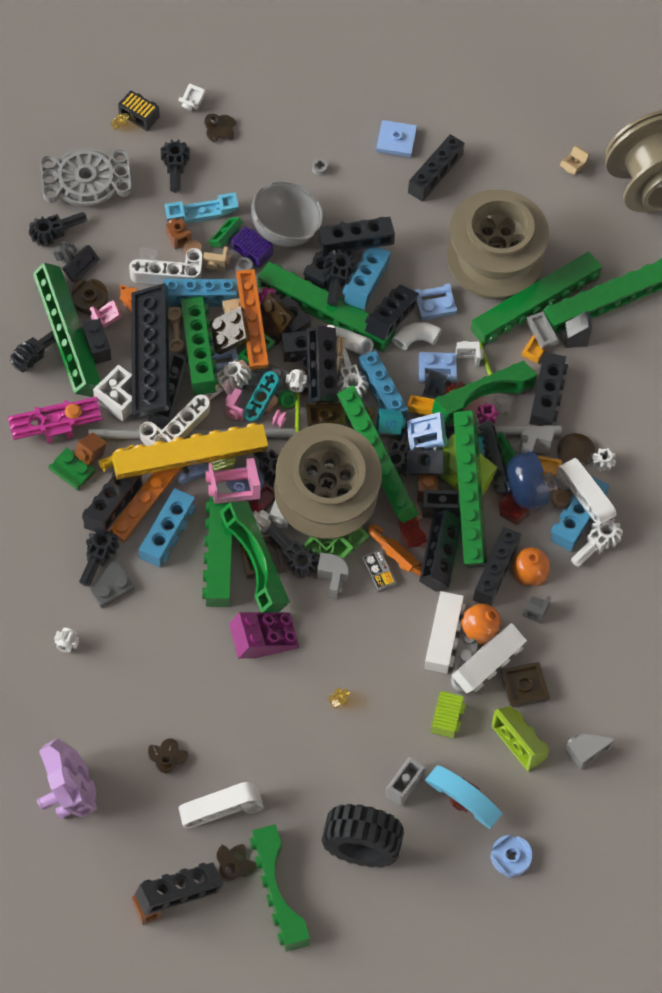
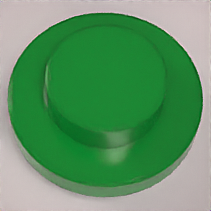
[278,390,296,408]

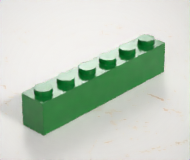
[202,496,232,607]

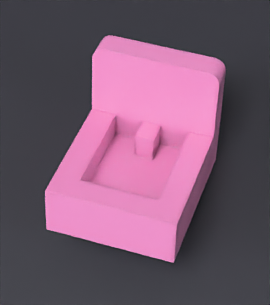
[90,301,123,328]
[225,388,244,421]

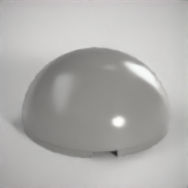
[251,181,323,247]

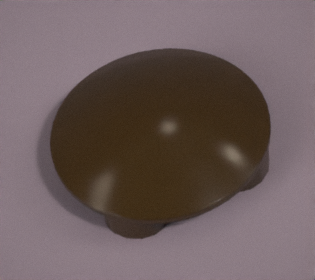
[557,433,595,466]

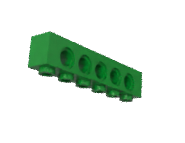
[181,296,219,396]

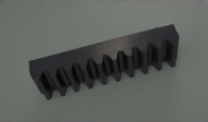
[478,420,511,497]

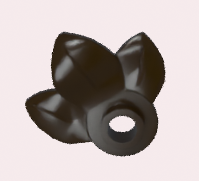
[204,113,237,143]
[148,738,188,774]
[216,844,256,881]

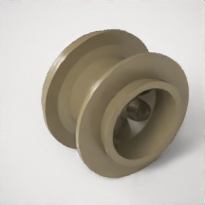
[605,110,662,212]
[446,189,549,300]
[274,423,382,539]

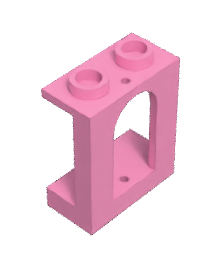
[205,458,260,504]

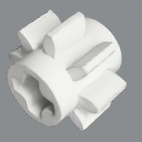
[285,369,308,392]
[593,448,616,472]
[253,510,271,533]
[54,628,79,653]

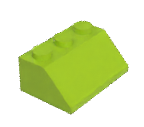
[438,433,498,495]
[491,706,549,772]

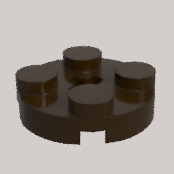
[71,279,108,315]

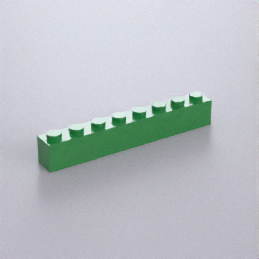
[470,251,602,345]
[544,258,662,334]
[33,262,101,397]
[257,262,395,353]
[337,385,419,524]
[453,410,487,568]

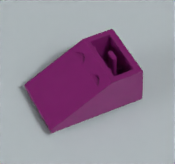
[229,612,300,659]

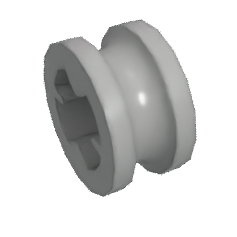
[312,158,328,176]

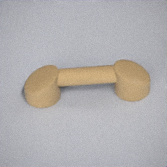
[168,307,186,354]

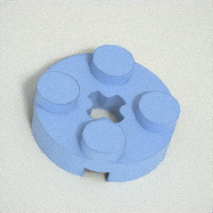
[491,835,532,878]

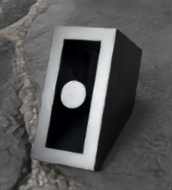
[561,311,592,348]

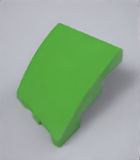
[303,527,370,560]

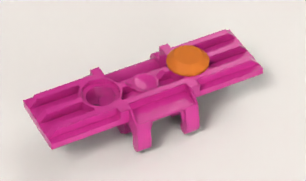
[8,397,103,444]

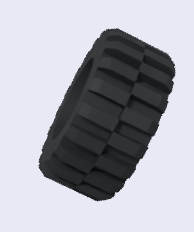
[322,804,404,868]

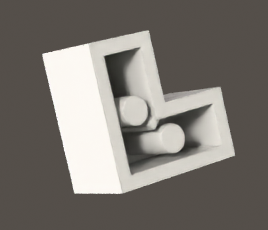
[93,365,132,422]

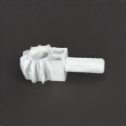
[337,347,369,398]
[203,359,252,401]
[571,518,623,567]

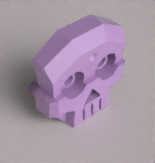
[37,738,98,820]

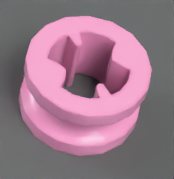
[272,409,287,428]

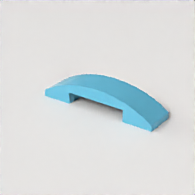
[164,192,239,223]
[425,765,503,829]

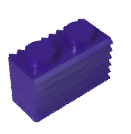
[231,226,273,268]

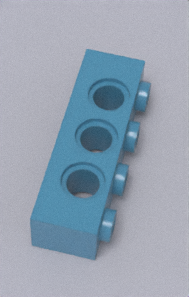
[343,247,391,310]
[163,279,237,307]
[358,350,408,419]
[550,475,610,552]
[139,488,197,567]

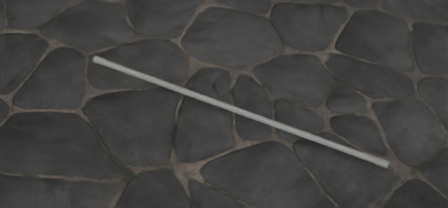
[88,425,562,440]

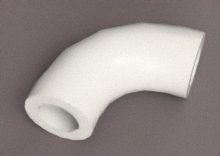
[392,322,442,350]
[327,325,373,355]

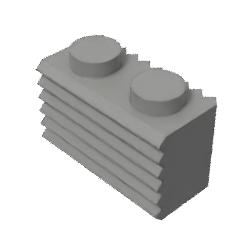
[385,757,425,806]

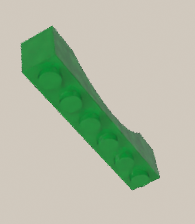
[432,360,537,427]
[220,501,290,613]
[249,824,310,952]

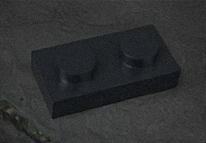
[62,245,100,283]

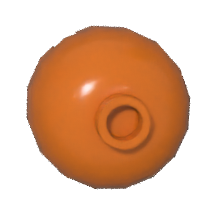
[511,547,550,587]
[461,604,502,644]

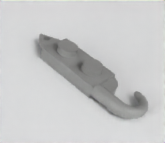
[451,628,478,693]

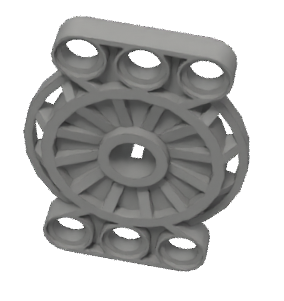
[40,148,132,206]

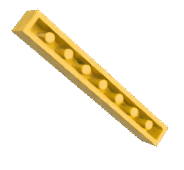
[112,423,268,479]

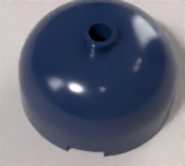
[504,451,549,510]

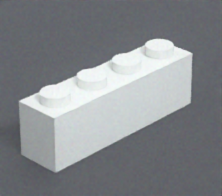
[424,591,466,674]
[451,623,527,694]

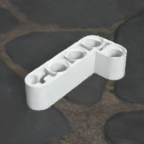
[129,248,203,285]
[140,395,210,446]
[556,458,617,525]
[179,782,264,829]

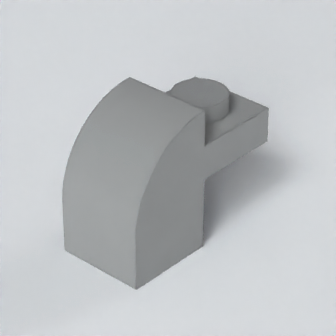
[519,426,555,456]
[317,553,349,599]

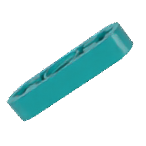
[244,371,280,423]

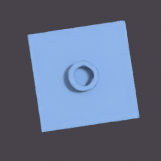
[376,120,417,157]

